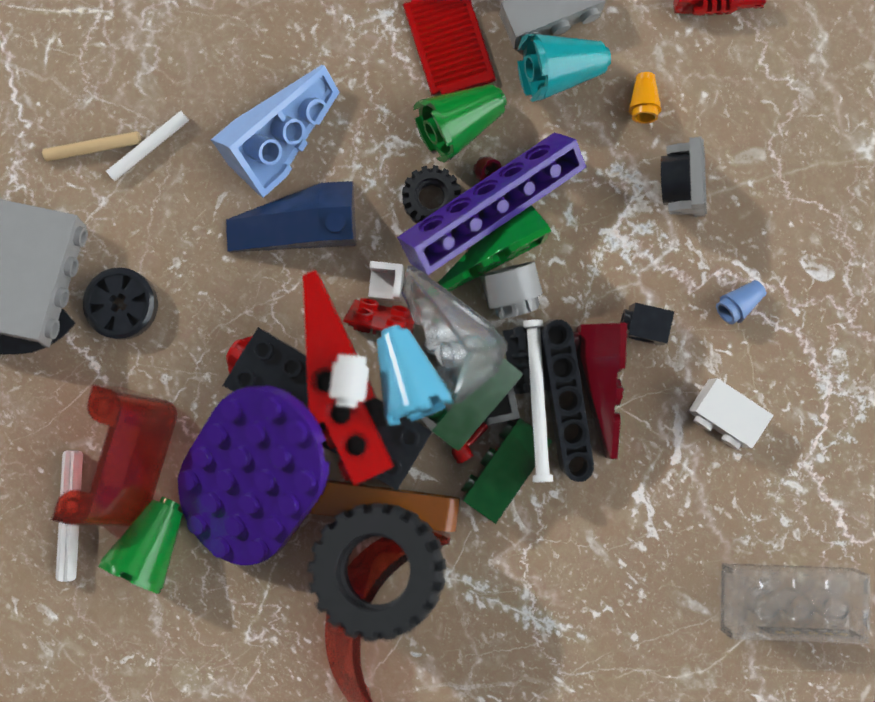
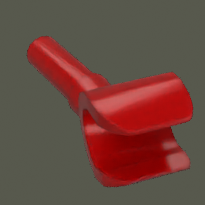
[452,422,489,464]

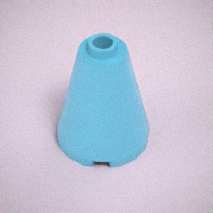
[377,325,453,426]

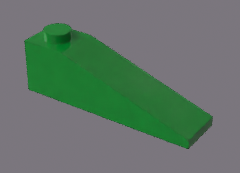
[428,205,551,302]

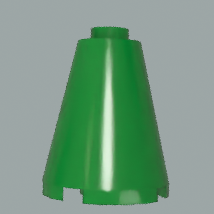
[413,84,507,163]
[98,496,183,594]

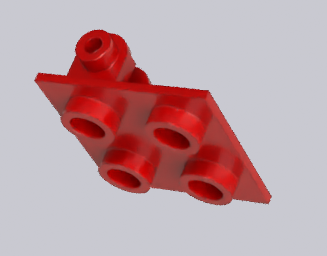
[343,298,418,335]

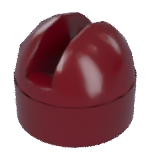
[473,156,502,181]

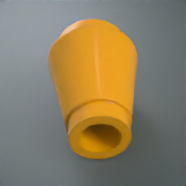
[629,72,662,124]

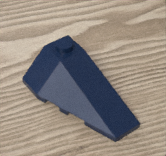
[226,181,356,252]

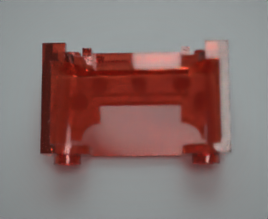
[52,384,177,527]

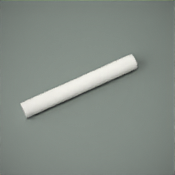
[106,111,189,181]

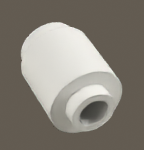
[329,354,369,408]

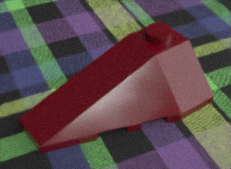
[573,323,627,459]

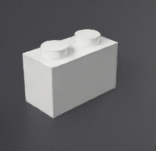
[688,378,774,450]

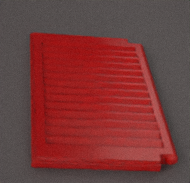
[403,0,497,95]

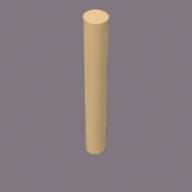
[42,131,142,162]

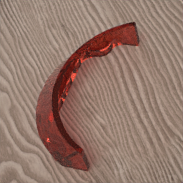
[325,530,451,702]

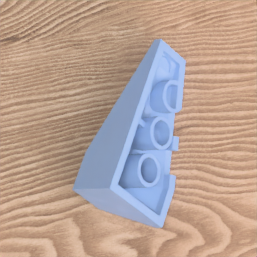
[211,65,340,197]

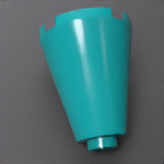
[518,34,611,102]

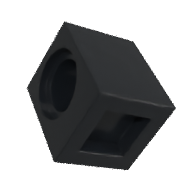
[620,303,675,346]

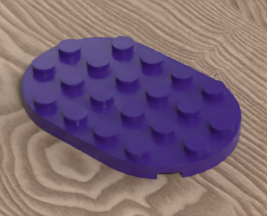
[178,385,329,565]

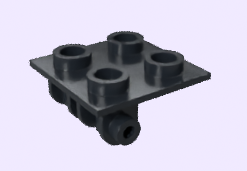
[502,325,568,394]

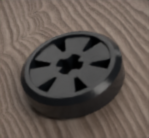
[83,268,158,340]

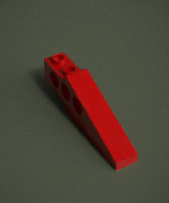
[302,270,394,486]

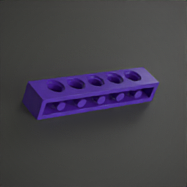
[397,132,587,275]

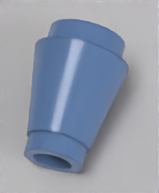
[716,280,766,324]

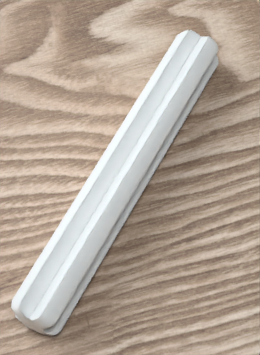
[56,450,83,582]

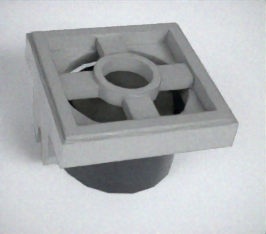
[661,137,707,217]

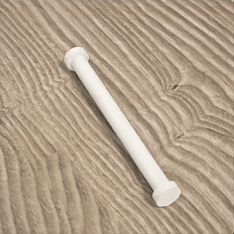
[523,319,553,482]

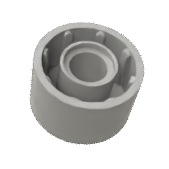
[480,261,543,319]

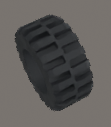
[308,503,446,642]

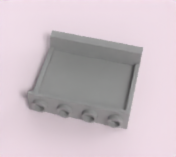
[0,199,88,348]

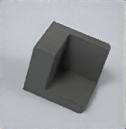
[485,387,520,425]

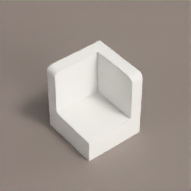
[368,261,405,301]

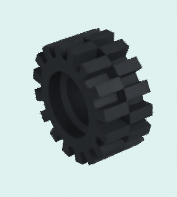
[402,165,461,223]

